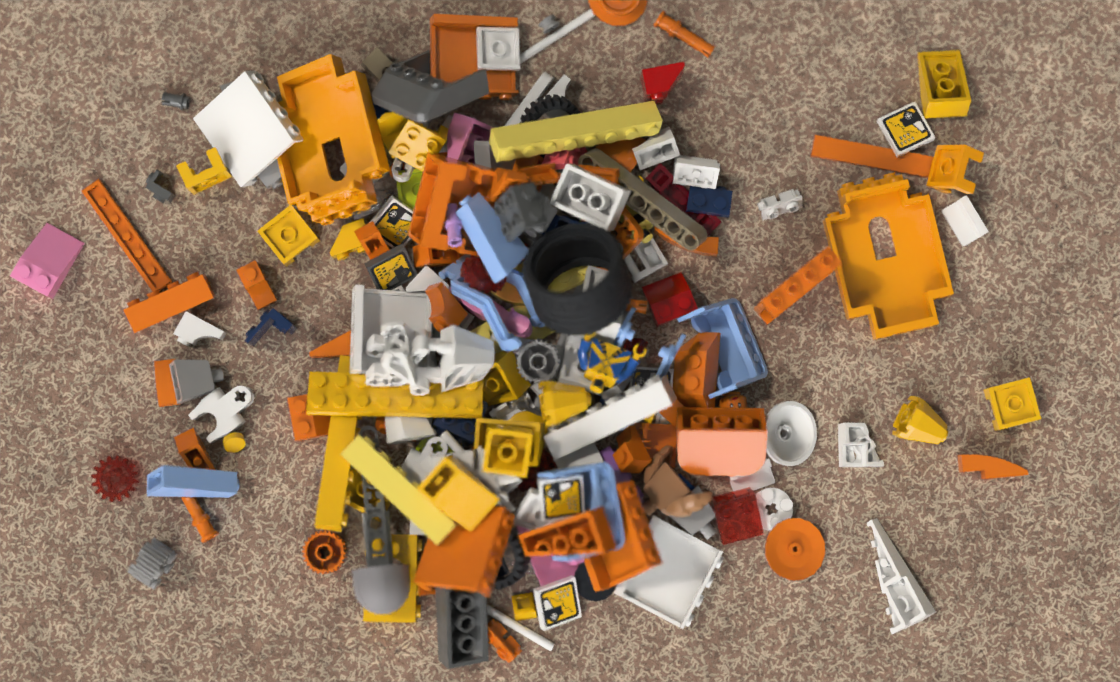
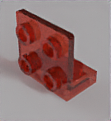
[709,487,764,545]

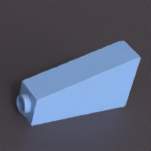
[455,192,529,283]
[147,465,239,498]

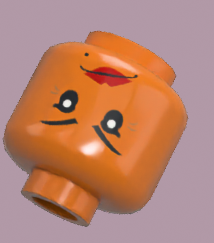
[719,391,748,408]

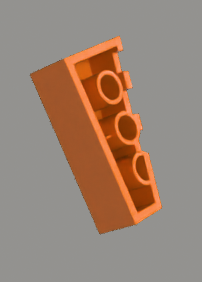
[518,506,617,556]

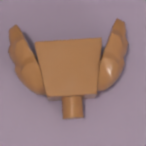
[642,445,712,518]

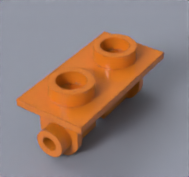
[518,163,561,186]
[487,618,522,663]

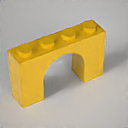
[363,534,422,622]

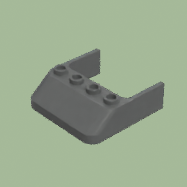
[371,50,489,122]

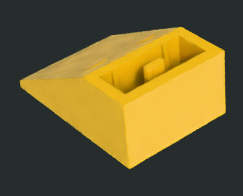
[416,454,500,532]

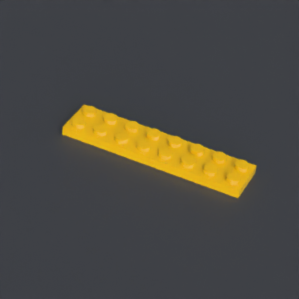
[306,372,483,418]

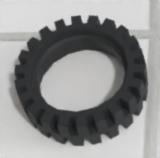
[519,94,581,158]
[493,527,531,590]

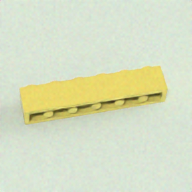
[341,435,456,546]

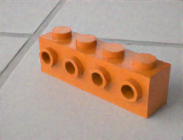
[124,271,215,333]

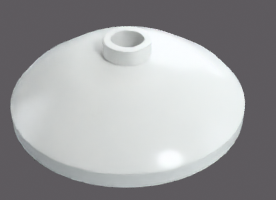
[765,401,817,466]

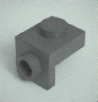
[146,170,175,204]

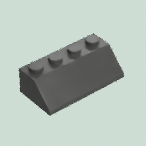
[435,587,489,669]

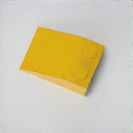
[917,50,971,118]

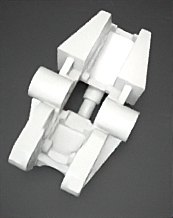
[366,322,495,395]

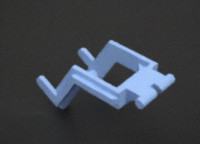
[439,254,545,352]
[597,307,686,432]

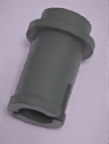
[161,92,190,110]

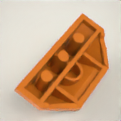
[672,332,721,408]

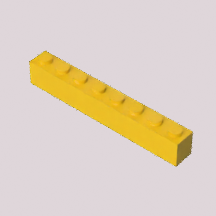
[314,355,363,532]

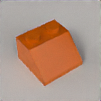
[287,394,331,441]

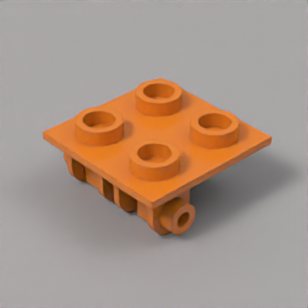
[634,423,676,468]

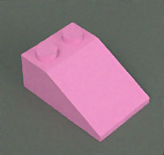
[447,113,494,164]
[10,223,84,299]

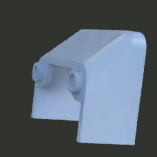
[677,298,768,399]
[537,462,625,561]

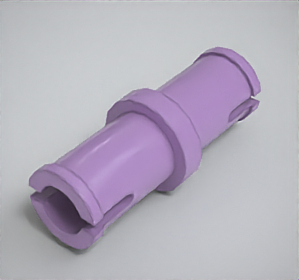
[445,203,462,247]

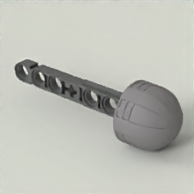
[352,426,410,614]

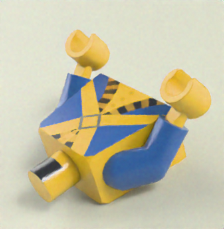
[577,332,647,393]

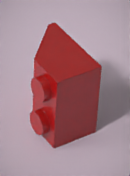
[640,62,685,105]
[641,272,698,327]

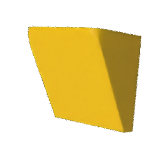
[511,592,537,621]

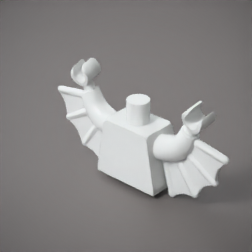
[405,446,520,507]

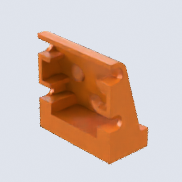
[408,152,496,257]

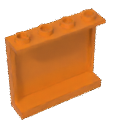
[430,14,519,100]
[753,246,843,325]
[583,480,663,592]
[413,506,515,597]

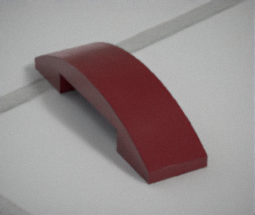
[645,163,722,237]

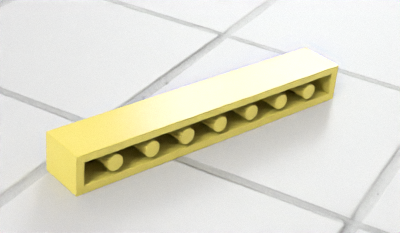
[489,101,663,162]

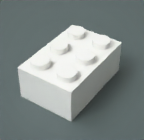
[549,164,631,231]

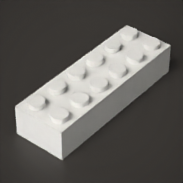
[543,374,677,460]

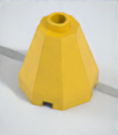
[538,381,591,428]
[892,396,948,444]

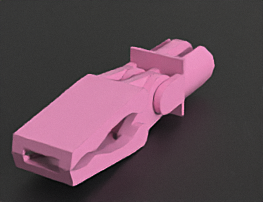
[449,287,533,338]

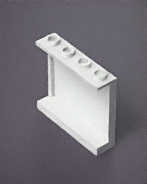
[193,70,304,187]
[350,285,435,374]
[613,515,724,629]

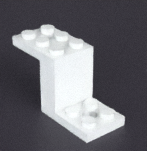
[558,265,623,395]

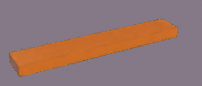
[811,135,934,178]
[82,179,173,291]

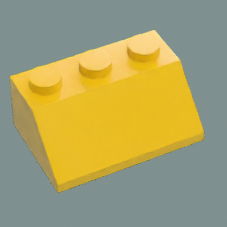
[474,418,545,467]

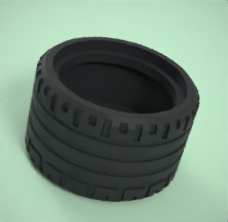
[523,223,632,336]

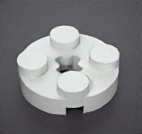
[749,488,793,531]

